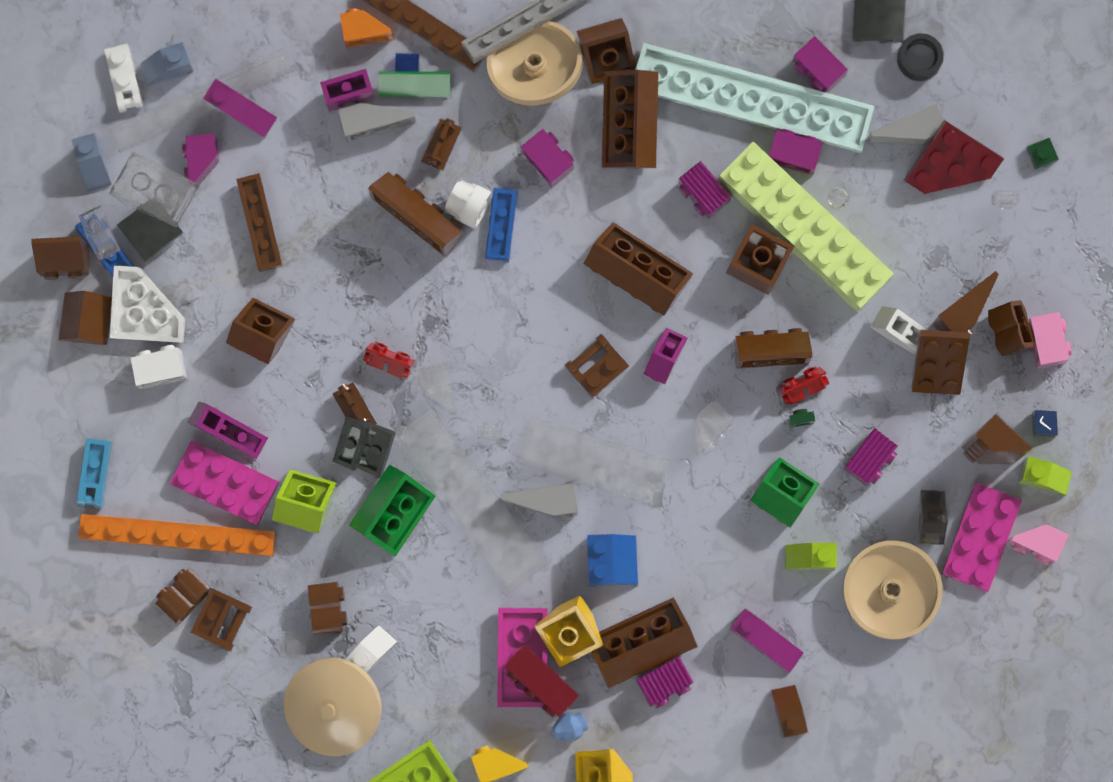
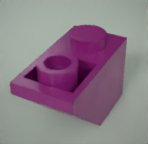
[182,133,219,188]

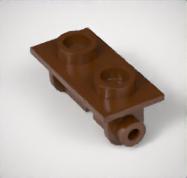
[421,118,462,171]
[332,382,377,424]

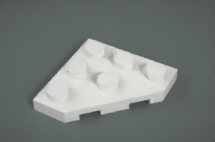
[110,266,185,343]

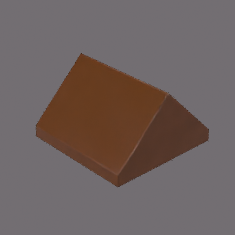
[58,291,112,345]

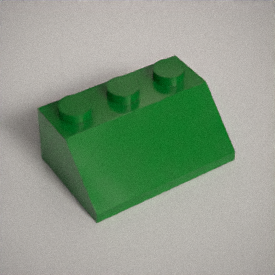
[349,464,436,557]

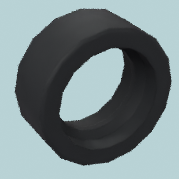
[897,33,944,81]

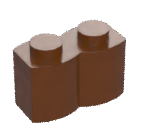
[988,300,1035,356]
[155,568,212,625]
[308,582,348,635]

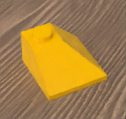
[535,594,603,667]
[575,749,633,782]

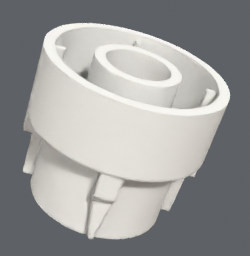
[445,180,493,229]

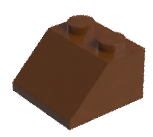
[576,18,636,84]
[726,224,795,295]
[31,236,89,280]
[226,298,295,365]

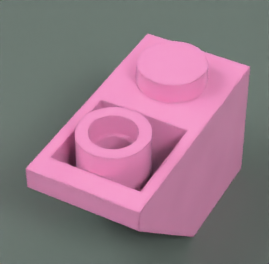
[1008,524,1069,565]

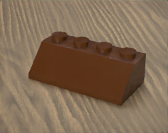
[602,70,658,169]
[368,172,464,258]
[583,222,693,316]
[961,413,1032,464]
[591,597,698,688]

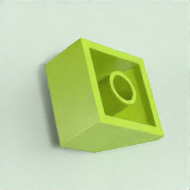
[272,469,336,534]

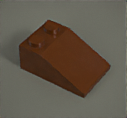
[932,271,999,337]

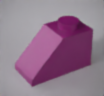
[643,328,688,384]

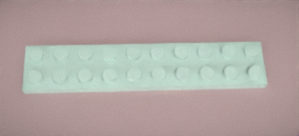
[636,43,874,153]

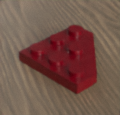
[904,119,1004,194]

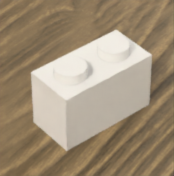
[131,345,187,389]

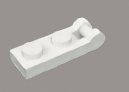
[104,44,143,113]

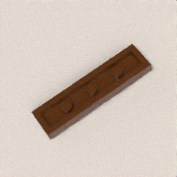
[236,173,283,272]

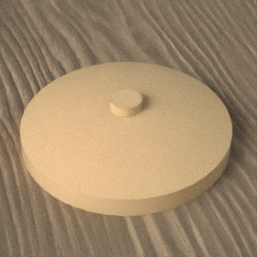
[487,21,583,106]
[843,540,943,640]
[284,657,382,756]

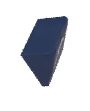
[1032,410,1058,437]

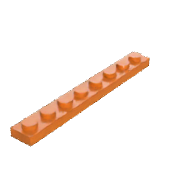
[78,514,276,557]

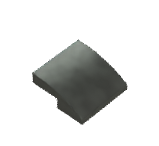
[852,0,906,43]
[117,196,183,262]
[332,417,396,477]

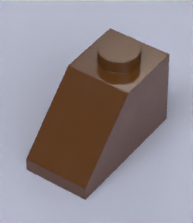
[771,685,808,739]

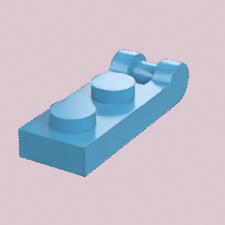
[77,438,112,509]

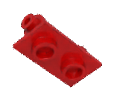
[363,342,416,379]
[776,367,829,405]

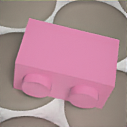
[1028,312,1072,368]

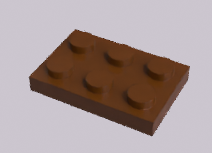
[911,330,970,395]

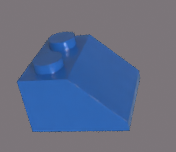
[587,534,638,587]

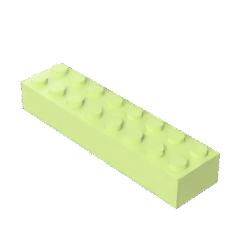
[719,142,894,313]

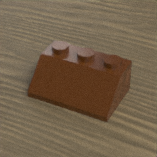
[734,328,812,369]

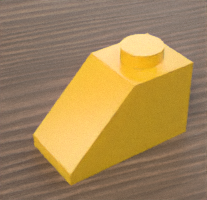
[471,745,528,782]

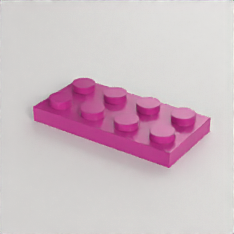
[170,440,280,526]
[941,483,1022,592]
[497,608,548,708]

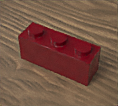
[504,644,580,718]

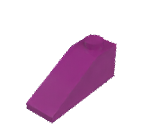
[203,78,277,138]
[187,401,268,459]
[730,608,804,673]

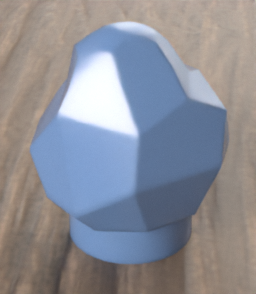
[551,712,588,742]

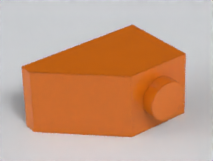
[340,8,393,48]

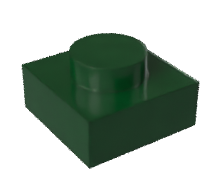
[1026,138,1059,170]
[788,409,815,428]

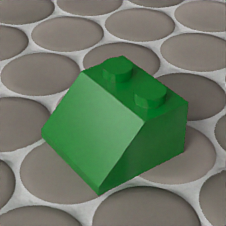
[750,457,820,528]

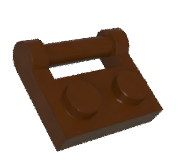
[564,334,629,398]
[190,588,252,651]

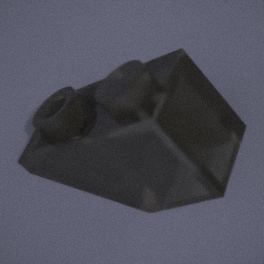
[918,490,948,545]

